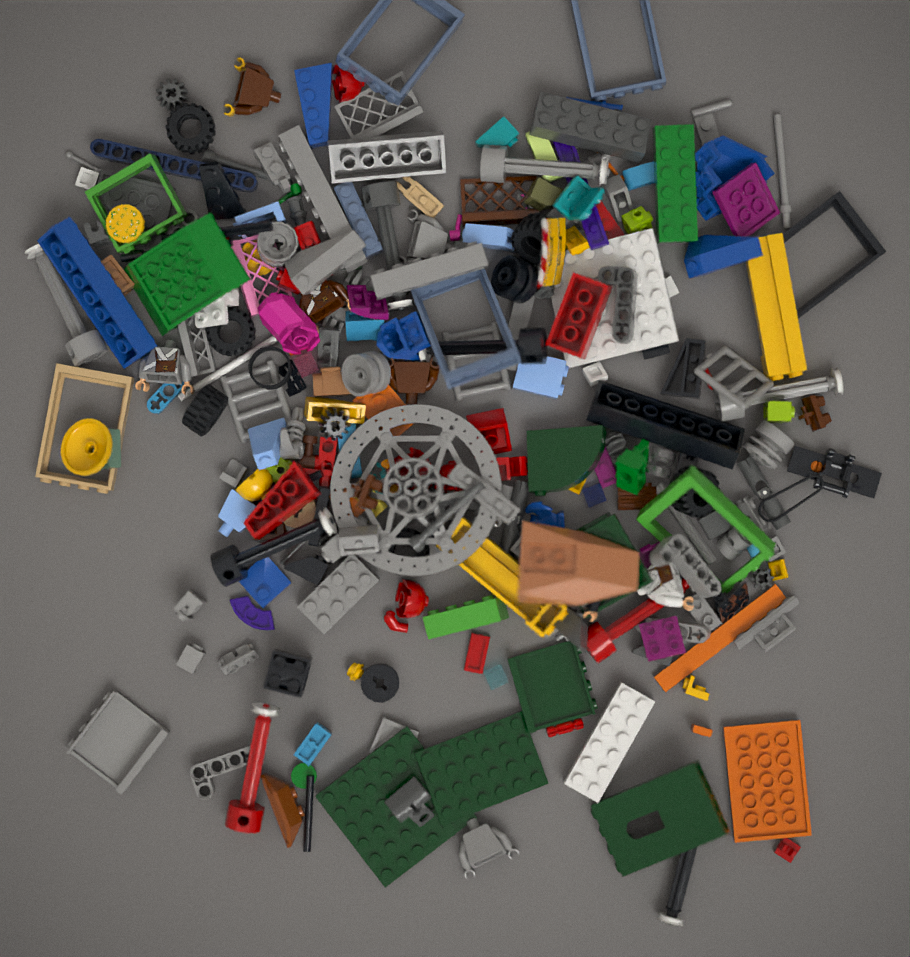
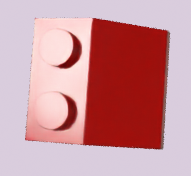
[466,408,512,454]

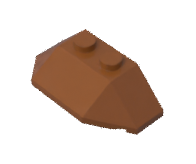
[260,773,305,848]

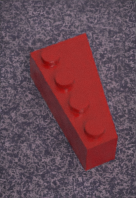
[243,461,321,540]

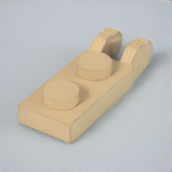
[397,176,444,218]

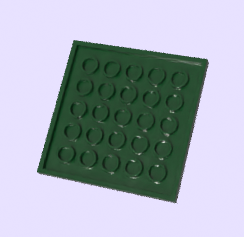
[315,726,477,888]

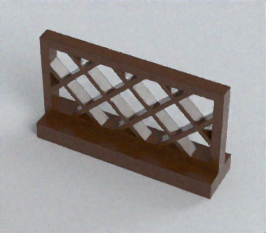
[460,176,539,227]

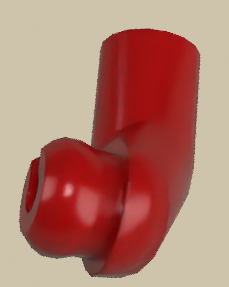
[384,610,409,633]

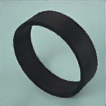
[248,346,292,390]

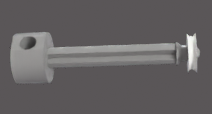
[480,145,610,186]
[24,244,108,367]
[713,367,844,422]

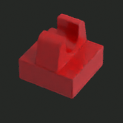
[509,456,528,477]
[773,838,801,863]

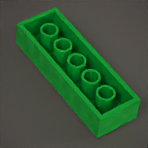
[653,124,698,244]

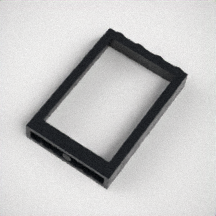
[746,191,886,319]

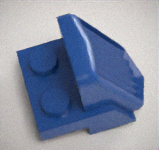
[376,311,431,361]

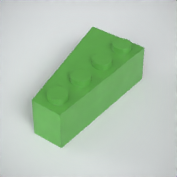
[423,595,509,640]

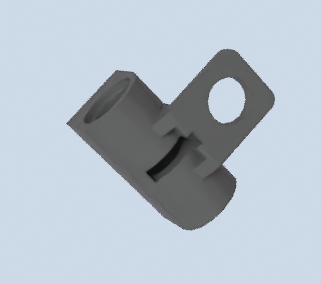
[385,777,434,827]

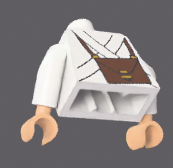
[637,563,694,611]

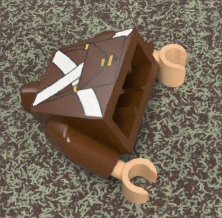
[299,280,350,333]

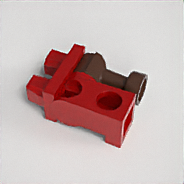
[300,435,338,487]

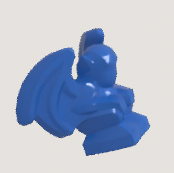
[525,501,565,528]

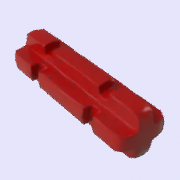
[546,718,584,737]

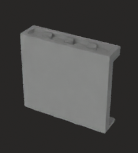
[66,690,170,795]

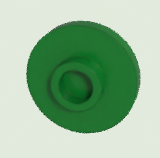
[291,763,317,789]

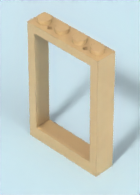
[35,363,135,494]

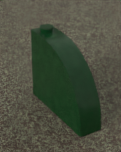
[527,425,606,497]

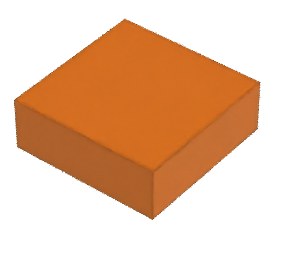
[691,724,713,737]

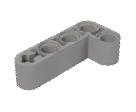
[650,534,721,598]
[190,745,251,800]

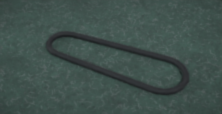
[758,474,824,522]

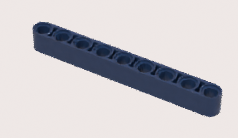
[90,139,258,193]

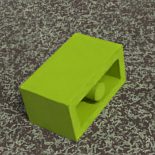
[763,401,795,423]

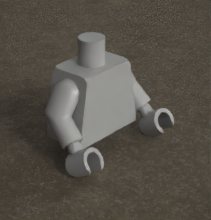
[399,209,455,266]
[459,818,519,879]

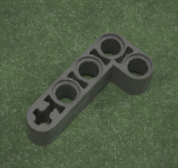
[598,266,638,344]

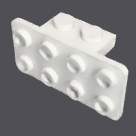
[195,288,239,328]

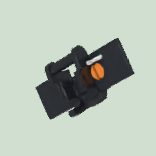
[787,446,882,499]

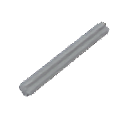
[656,482,716,564]

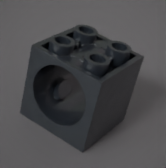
[263,649,313,698]

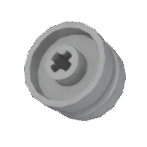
[341,351,391,396]

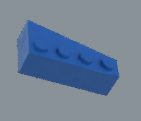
[294,63,333,149]

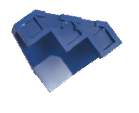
[695,135,775,221]

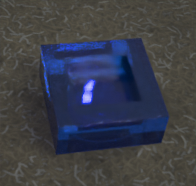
[582,483,607,508]

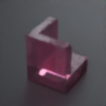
[293,351,319,378]

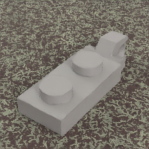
[254,142,291,194]

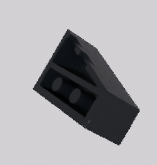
[660,338,707,400]

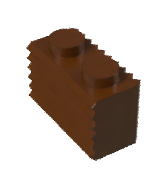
[617,483,657,510]

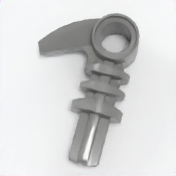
[280,407,306,459]

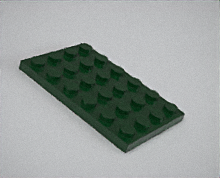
[414,711,549,826]

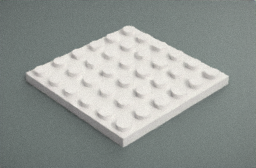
[551,228,679,368]

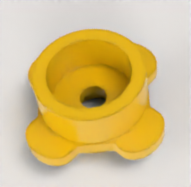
[347,662,364,681]

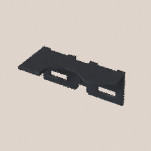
[278,359,307,397]

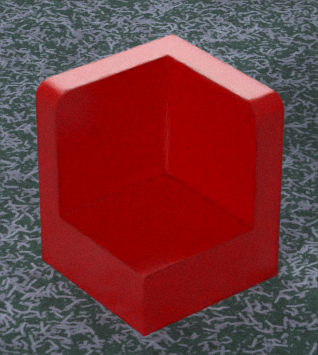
[491,457,511,481]

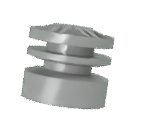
[257,222,298,267]
[743,420,795,470]

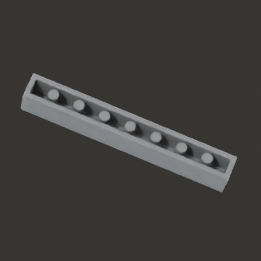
[278,125,368,273]

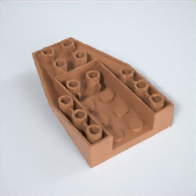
[518,521,639,606]

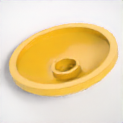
[61,418,112,476]

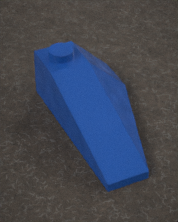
[684,235,763,278]

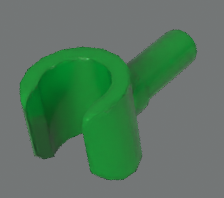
[278,183,302,204]

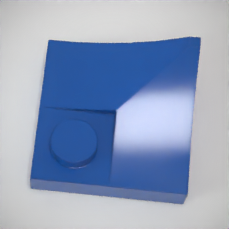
[239,557,292,608]

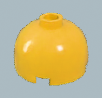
[235,468,273,501]

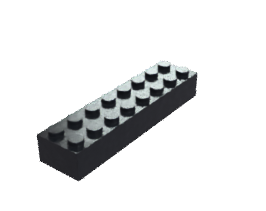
[586,380,745,470]

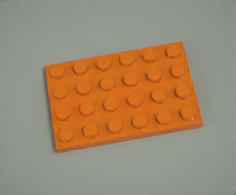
[723,720,812,843]

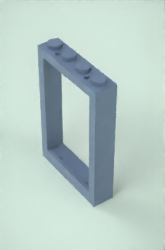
[336,0,465,106]
[569,0,666,102]
[410,269,521,390]

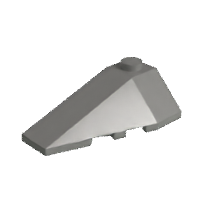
[285,230,367,295]

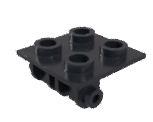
[714,581,749,624]

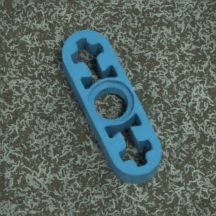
[147,382,184,414]

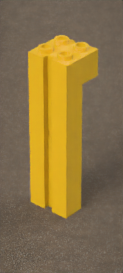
[746,233,807,381]
[436,516,568,638]

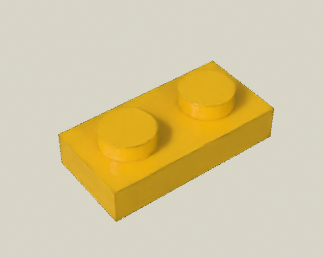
[566,226,590,256]

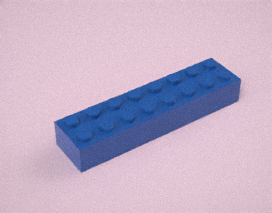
[37,217,157,369]

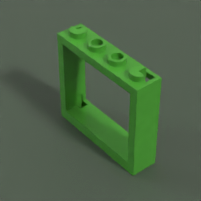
[85,154,188,254]

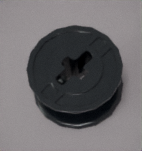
[361,664,399,703]

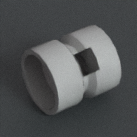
[717,527,752,560]

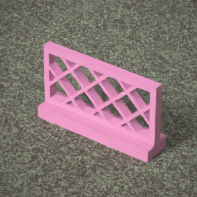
[232,234,292,318]

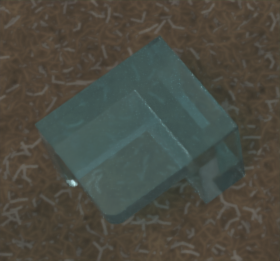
[483,664,509,690]

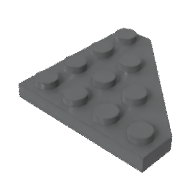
[97,170,176,251]

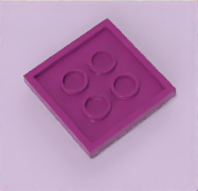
[712,163,780,236]

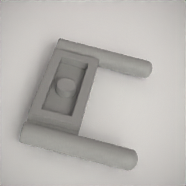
[691,99,733,147]

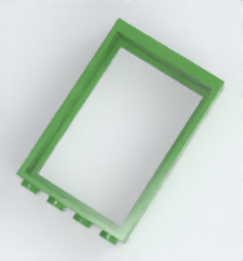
[636,465,776,593]

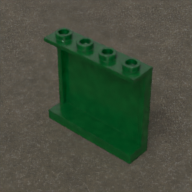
[507,641,598,734]

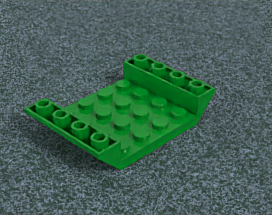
[124,213,251,336]

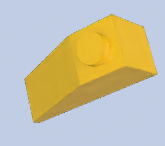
[304,397,366,424]

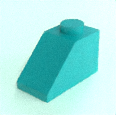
[475,116,519,148]

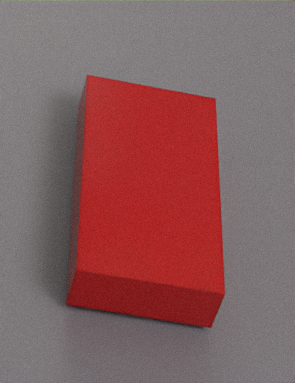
[464,633,490,674]

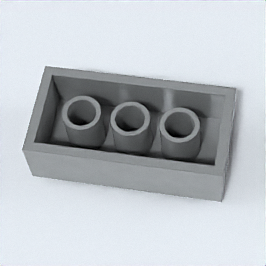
[297,555,379,634]

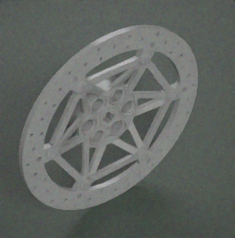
[330,404,502,576]

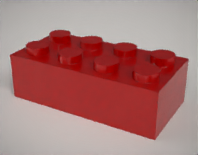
[545,272,613,360]

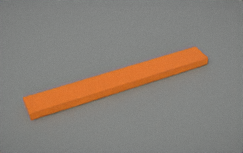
[654,584,786,692]

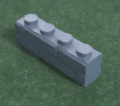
[334,182,384,259]

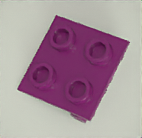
[639,616,686,662]

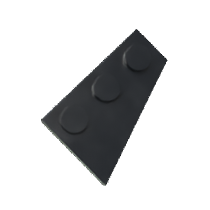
[199,162,247,220]

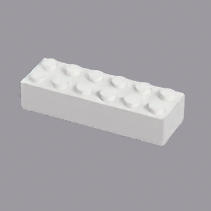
[563,682,655,803]

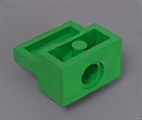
[615,439,649,495]

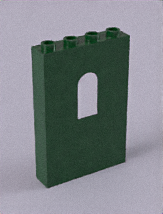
[591,760,730,877]

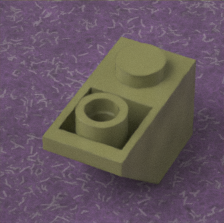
[524,177,564,211]

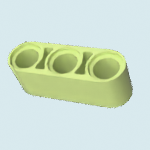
[525,131,562,182]

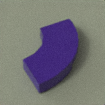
[230,596,275,630]

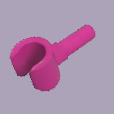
[450,214,462,241]

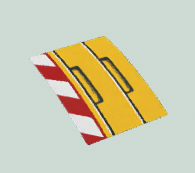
[537,217,566,287]

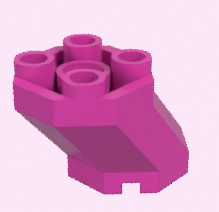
[258,292,320,355]

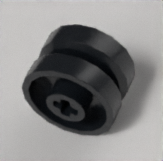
[491,256,539,304]

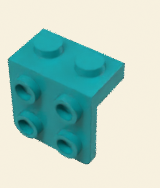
[552,175,605,220]

